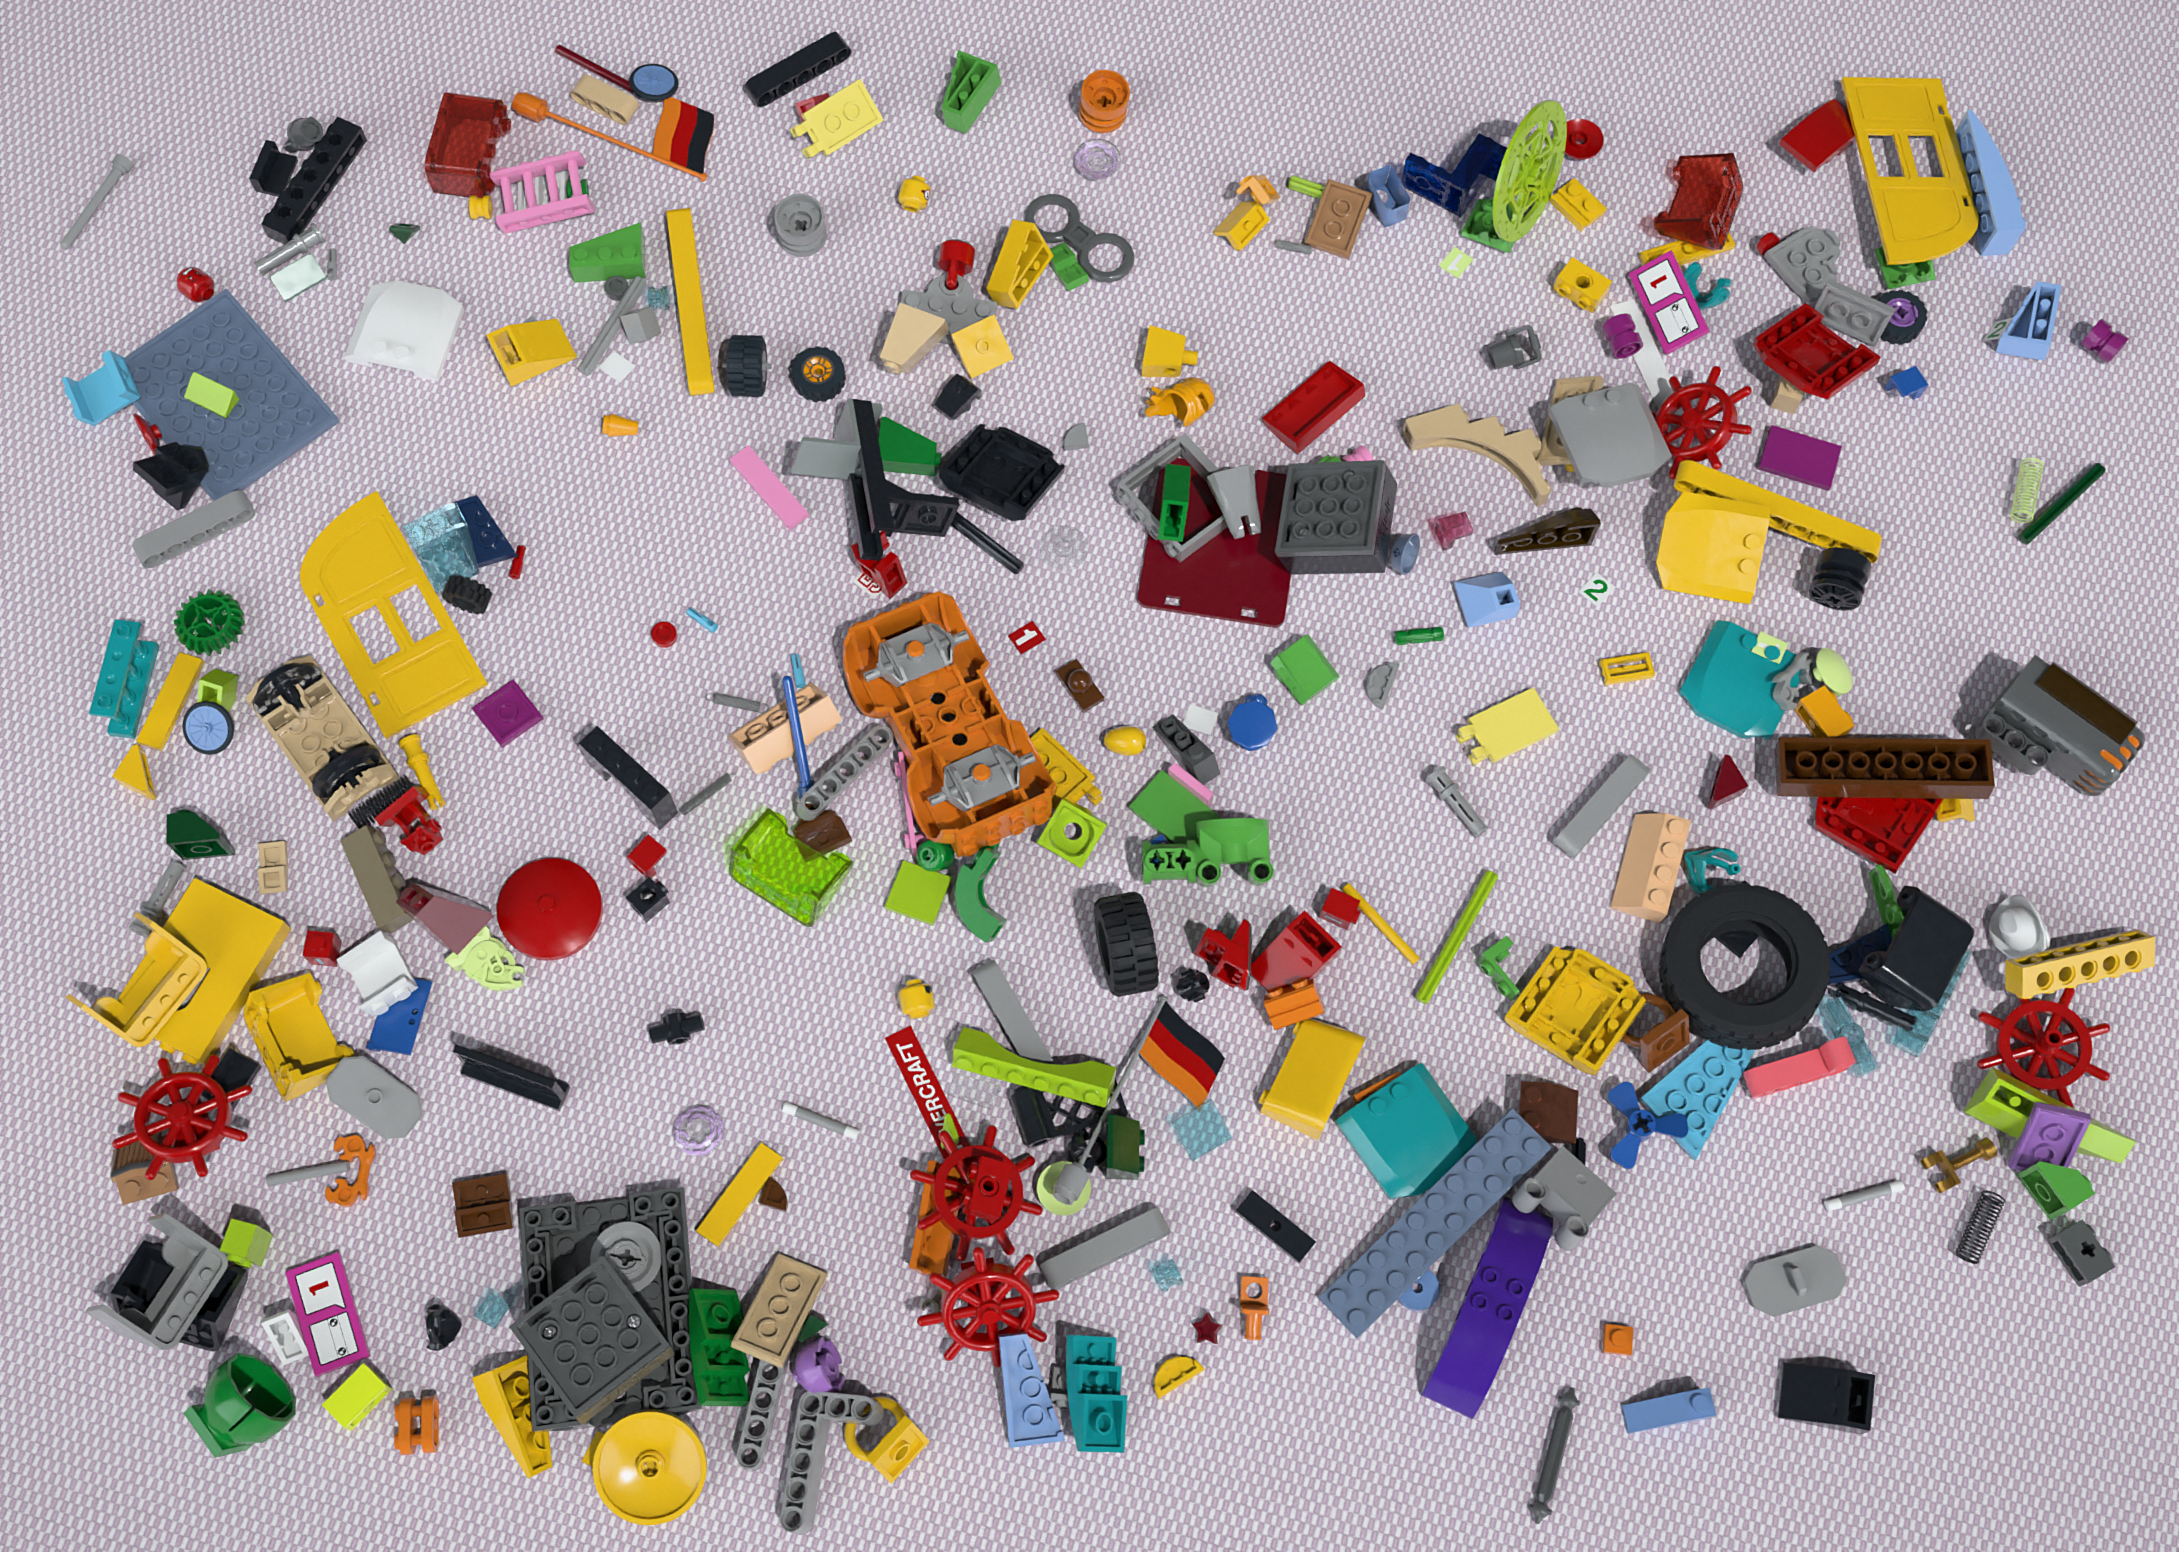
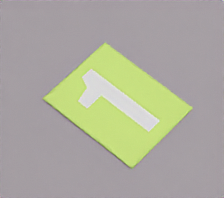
[1439,247,1474,278]
[1751,631,1788,664]

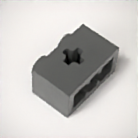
[2047,1219,2116,1287]

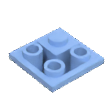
[1454,572,1521,628]

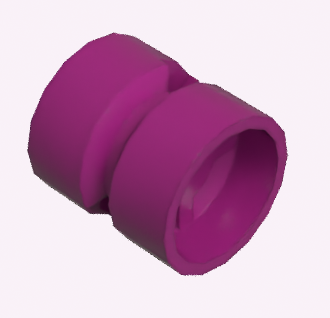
[1602,313,1643,359]
[2080,319,2129,363]

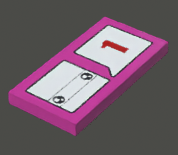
[1629,250,1710,355]
[285,1252,371,1377]

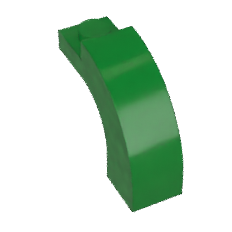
[955,847,1007,943]

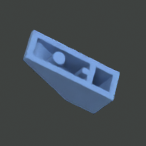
[1622,1387,1716,1434]

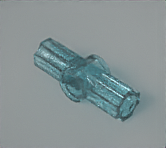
[1819,997,1879,1078]

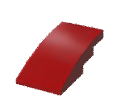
[1779,98,1856,173]

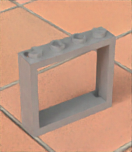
[1117,433,1228,562]

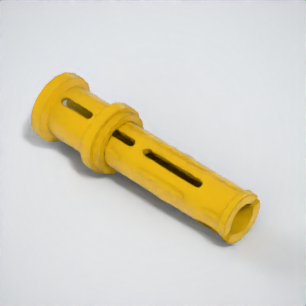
[398,734,446,810]

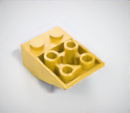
[486,319,577,387]

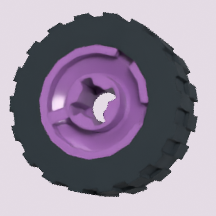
[1878,290,1927,345]

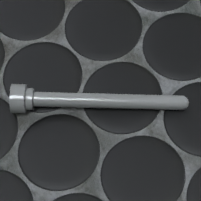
[60,154,134,250]

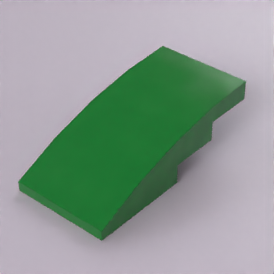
[689,1288,750,1407]

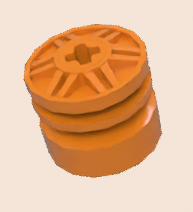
[1078,69,1130,134]

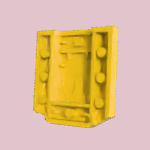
[1655,491,1771,604]
[1505,946,1646,1076]

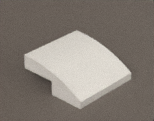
[517,170,569,211]

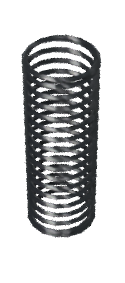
[348,775,413,829]
[1955,1190,2006,1264]

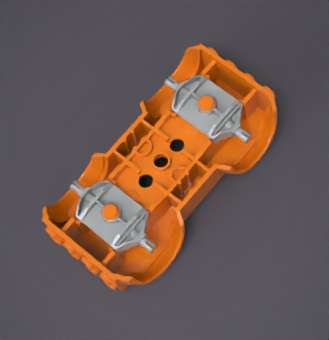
[843,590,1058,858]

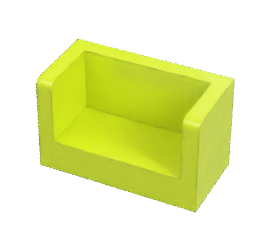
[322,1363,393,1431]

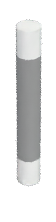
[782,1102,860,1140]
[1824,1180,1905,1212]

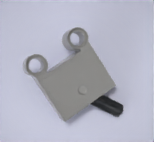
[1512,1137,1617,1251]

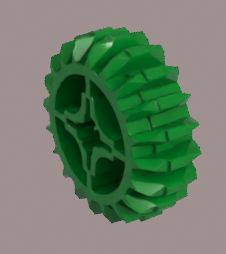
[173,589,245,657]

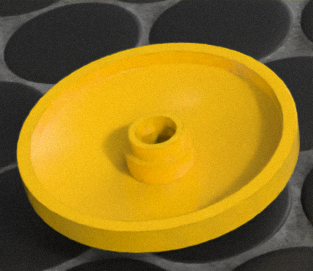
[593,1409,708,1525]

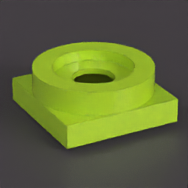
[1037,797,1108,869]

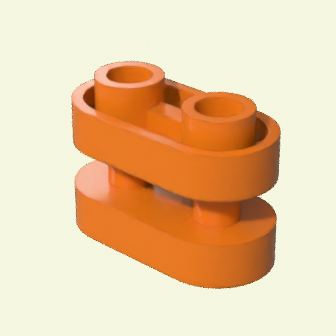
[394,1395,439,1455]

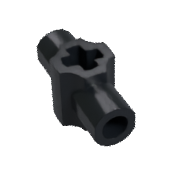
[649,1012,705,1045]

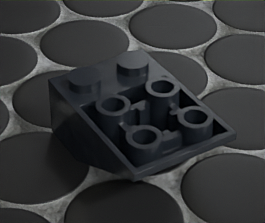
[1778,1362,1875,1435]

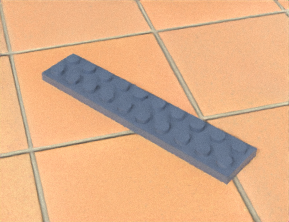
[1319,1108,1552,1339]

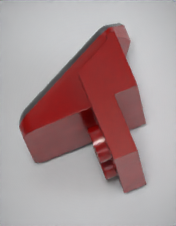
[1193,919,1252,991]

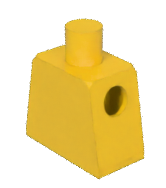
[1142,325,1199,377]

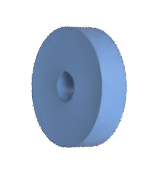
[1397,1269,1439,1311]

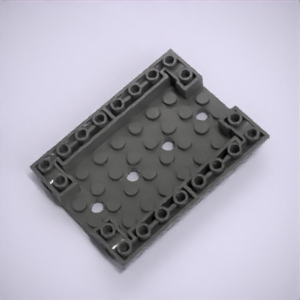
[519,1187,702,1432]

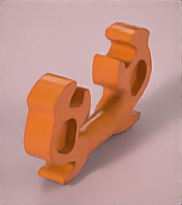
[325,1135,376,1207]

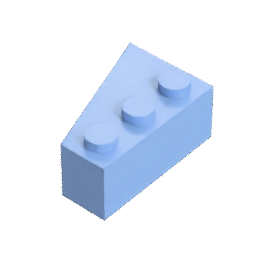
[1996,281,2062,361]

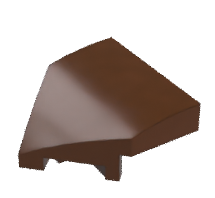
[794,803,852,863]

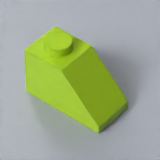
[197,669,238,713]

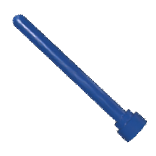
[782,675,815,798]

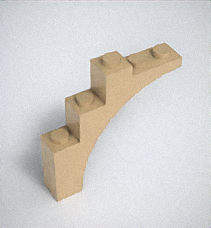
[1402,403,1551,507]

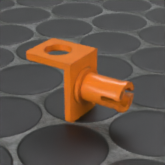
[1240,1276,1269,1340]

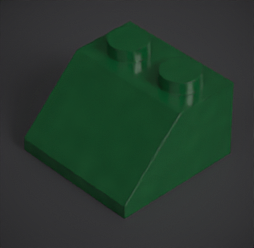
[166,810,235,860]
[1106,1114,1145,1180]

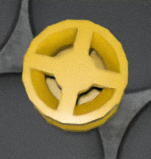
[469,195,493,219]

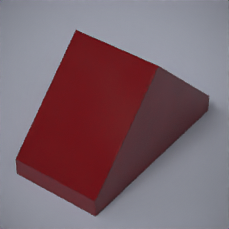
[1707,754,1749,810]

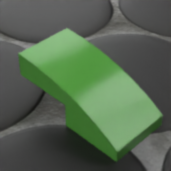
[1049,242,1089,291]

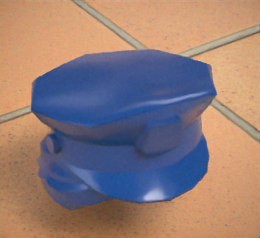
[1227,693,1278,751]

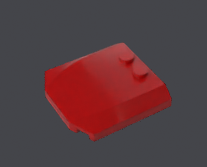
[1753,303,1881,400]
[1815,797,1944,874]

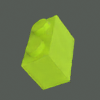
[219,1218,273,1269]

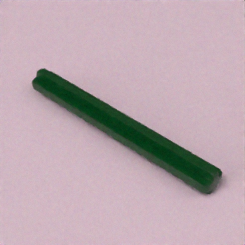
[2018,463,2106,545]

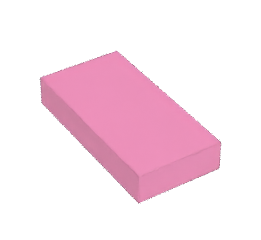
[1168,763,1214,807]

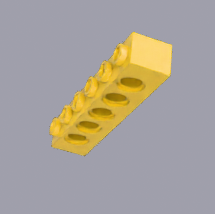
[2005,929,2155,999]

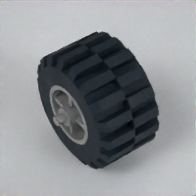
[723,335,772,397]

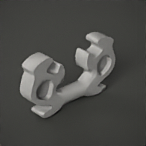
[1772,652,1822,710]

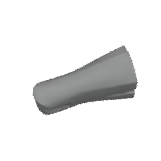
[1206,464,1261,539]

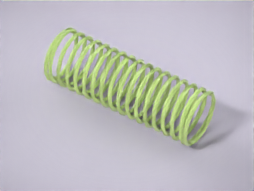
[2010,457,2044,523]

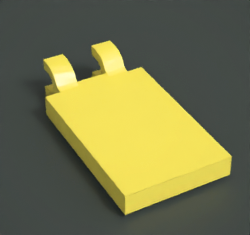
[789,79,883,158]
[1455,687,1559,765]

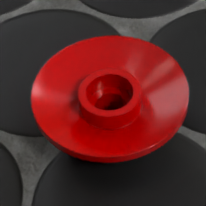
[1565,119,1604,160]
[133,413,162,454]

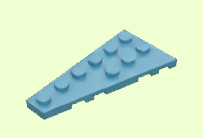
[1639,1000,1756,1161]

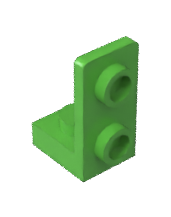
[1479,936,1520,1001]

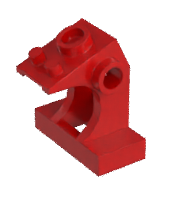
[851,531,908,599]
[375,786,444,855]

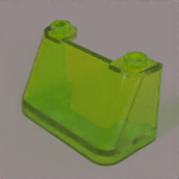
[729,808,853,927]

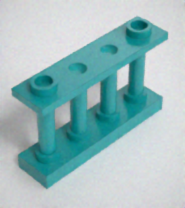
[89,619,160,739]

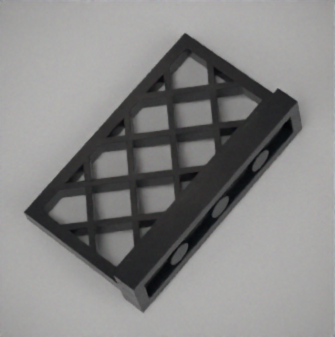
[452,1044,571,1112]

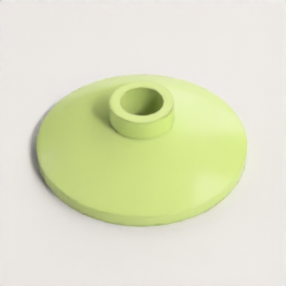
[1037,1161,1091,1216]

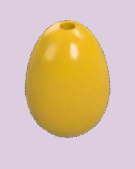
[1104,726,1146,756]

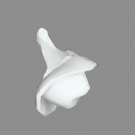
[1989,894,2051,959]

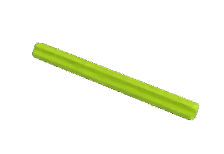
[1416,870,1498,1004]

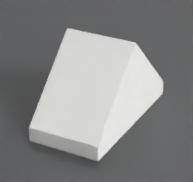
[261,1310,309,1366]

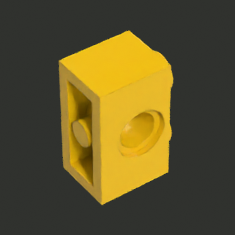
[1553,257,1612,313]

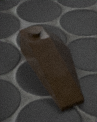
[1494,507,1601,555]

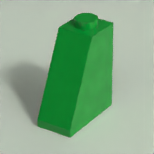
[878,416,942,476]
[1158,464,1191,542]

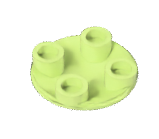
[1813,648,1853,697]

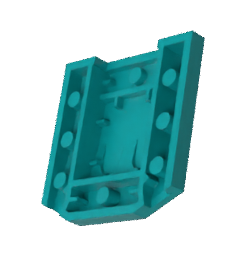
[1678,620,1801,740]
[1335,1062,1477,1200]

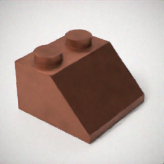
[1519,1081,1579,1144]

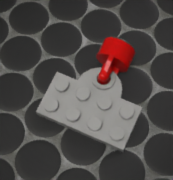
[901,239,997,345]

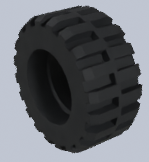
[1094,892,1159,997]

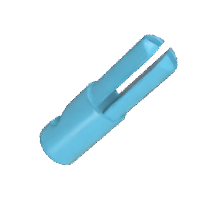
[686,607,718,633]
[791,653,806,688]

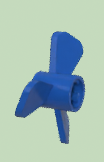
[1607,1081,1688,1169]

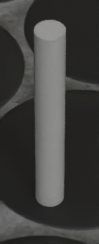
[266,1161,350,1186]

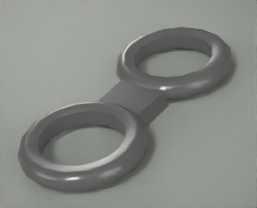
[1024,194,1135,283]

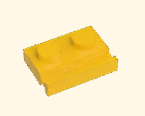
[1549,178,1607,232]

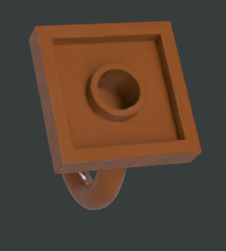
[1621,993,1690,1073]

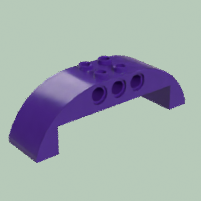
[1421,1195,1554,1419]

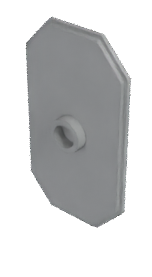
[326,1056,423,1139]
[1745,1245,1847,1317]

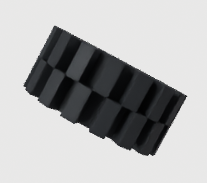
[442,575,492,614]

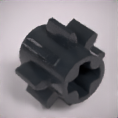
[1177,969,1210,1003]

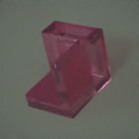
[1434,511,1473,551]

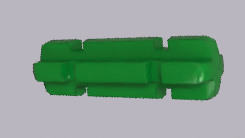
[1395,627,1444,645]

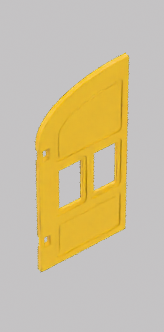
[1841,77,1979,265]
[300,491,488,739]

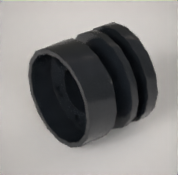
[1809,547,1872,611]

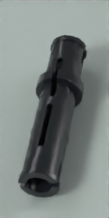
[1835,983,1917,1032]

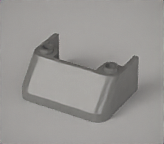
[85,1213,228,1350]

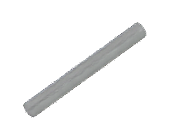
[578,276,647,376]

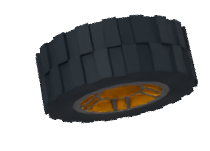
[791,346,846,402]

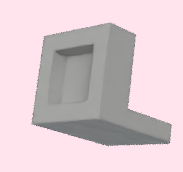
[620,306,661,344]

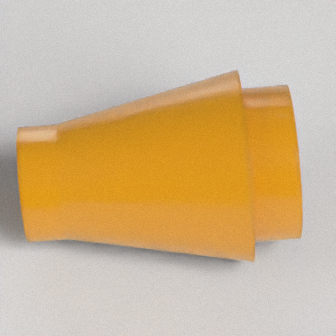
[602,413,639,437]

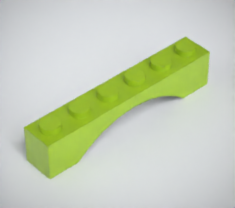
[952,1027,1117,1108]

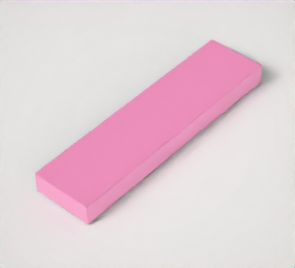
[729,445,809,530]

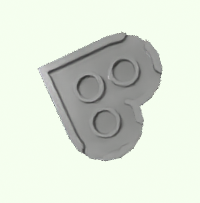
[1764,226,1840,302]

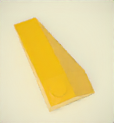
[472,1354,552,1478]

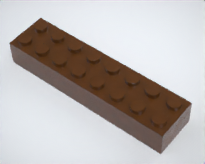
[1775,737,1995,799]

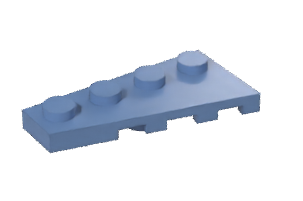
[998,1331,1065,1448]

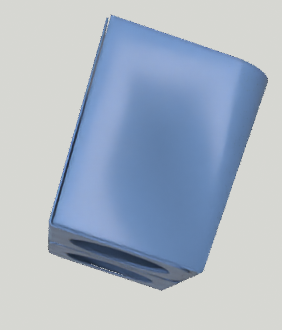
[1365,165,1410,228]

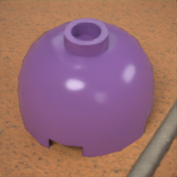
[793,1337,845,1394]

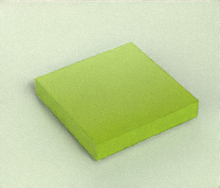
[885,860,952,926]

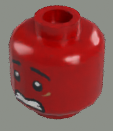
[177,267,214,303]

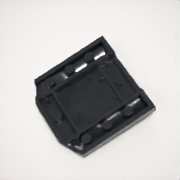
[939,424,1065,521]

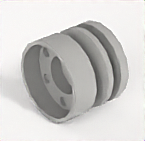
[774,193,827,257]

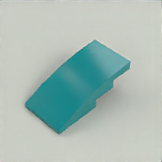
[1066,1335,1128,1453]

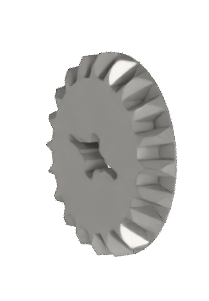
[590,1222,662,1293]

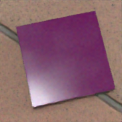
[472,679,544,748]

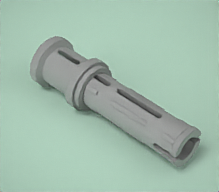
[254,223,326,275]
[1426,766,1488,838]
[128,860,186,938]

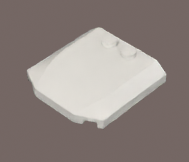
[344,280,464,381]

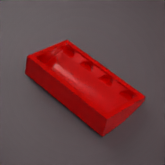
[1262,361,1365,455]

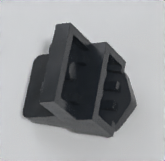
[133,442,209,510]

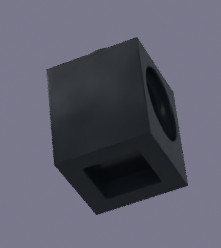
[626,877,670,923]

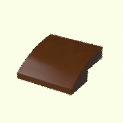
[452,1173,514,1238]

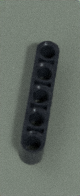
[744,32,852,107]

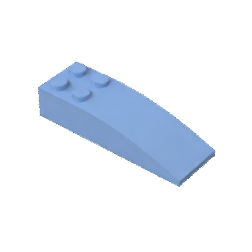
[1955,110,2026,256]

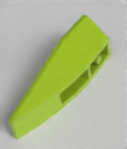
[1964,1067,2136,1164]

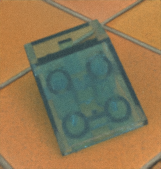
[403,502,480,594]

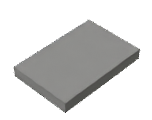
[1814,279,1896,347]

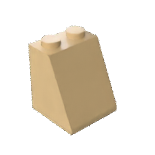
[879,303,950,375]

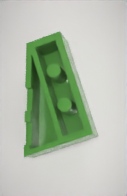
[569,222,646,283]

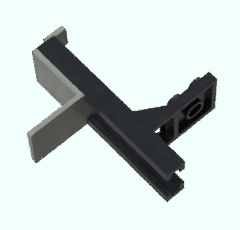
[790,398,960,561]

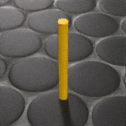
[1342,883,1420,965]

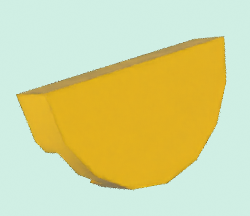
[1154,1356,1205,1400]

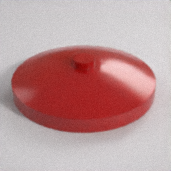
[497,858,603,961]

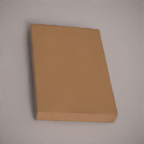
[1304,179,1373,260]

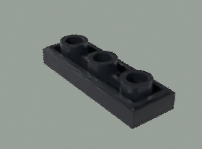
[1235,1190,1316,1264]

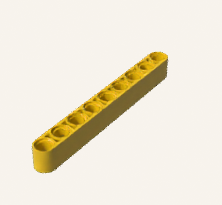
[666,207,715,396]
[1674,460,1882,564]

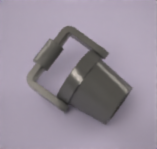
[283,116,323,153]
[1487,325,1542,370]

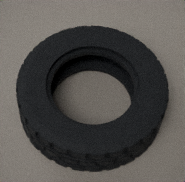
[1659,884,1830,1050]

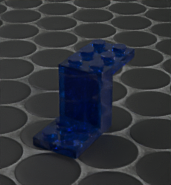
[1401,133,1532,218]

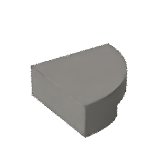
[1064,423,1089,451]

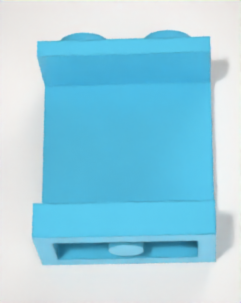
[62,350,141,426]

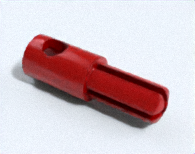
[509,545,526,579]

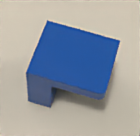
[1885,366,1929,400]

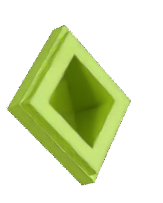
[941,1113,959,1150]

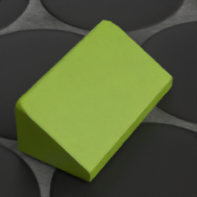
[184,372,240,418]

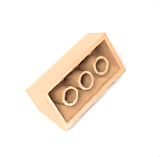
[727,682,842,775]
[1610,813,1691,923]

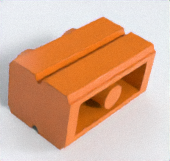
[1263,977,1325,1030]

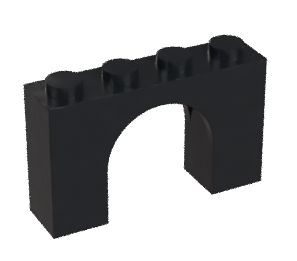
[578,726,678,830]

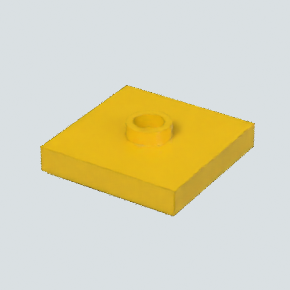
[950,314,1014,379]

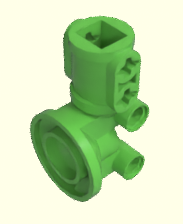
[1142,818,1274,887]

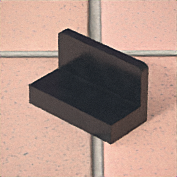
[249,140,298,197]
[201,1048,261,1112]

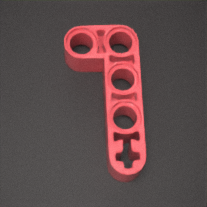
[1742,1036,1857,1099]

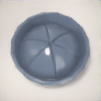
[1391,533,1420,575]

